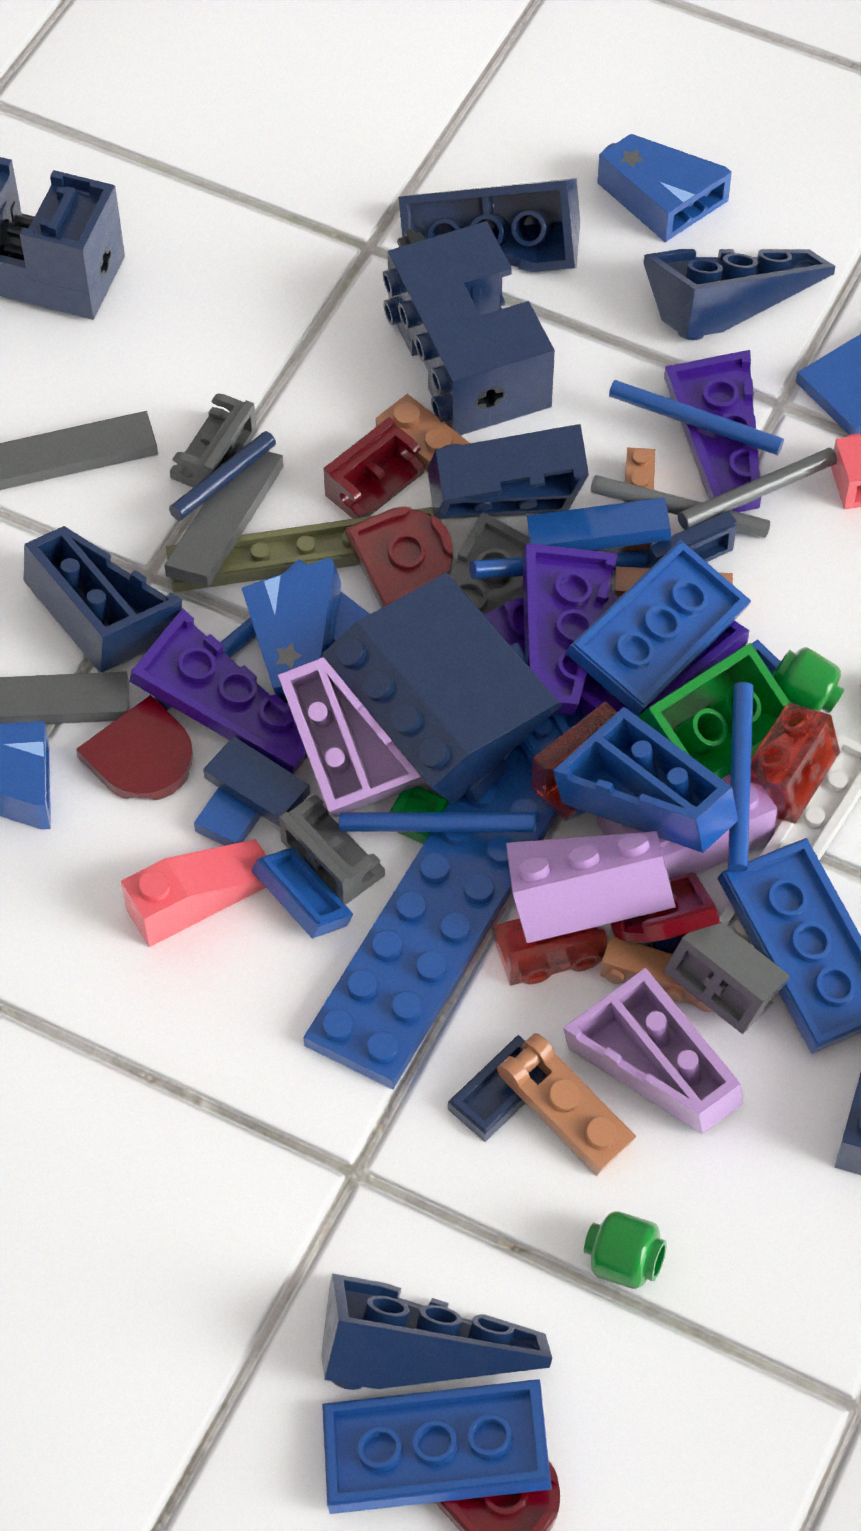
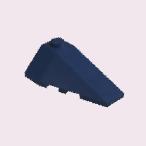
[398,178,580,272]
[643,249,836,340]
[321,1273,552,1390]

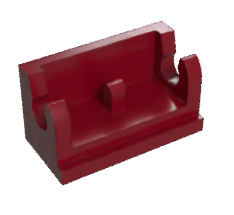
[323,417,424,519]

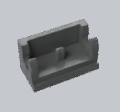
[170,393,257,487]
[279,795,385,905]
[663,921,791,1035]

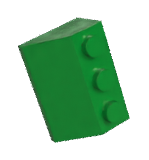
[637,643,804,779]

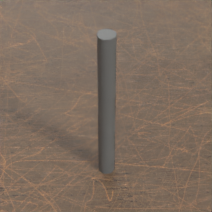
[678,447,837,530]
[590,475,770,538]

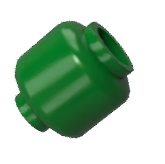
[772,647,844,719]
[584,1211,667,1289]

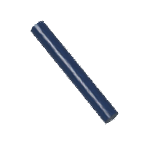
[169,431,276,521]

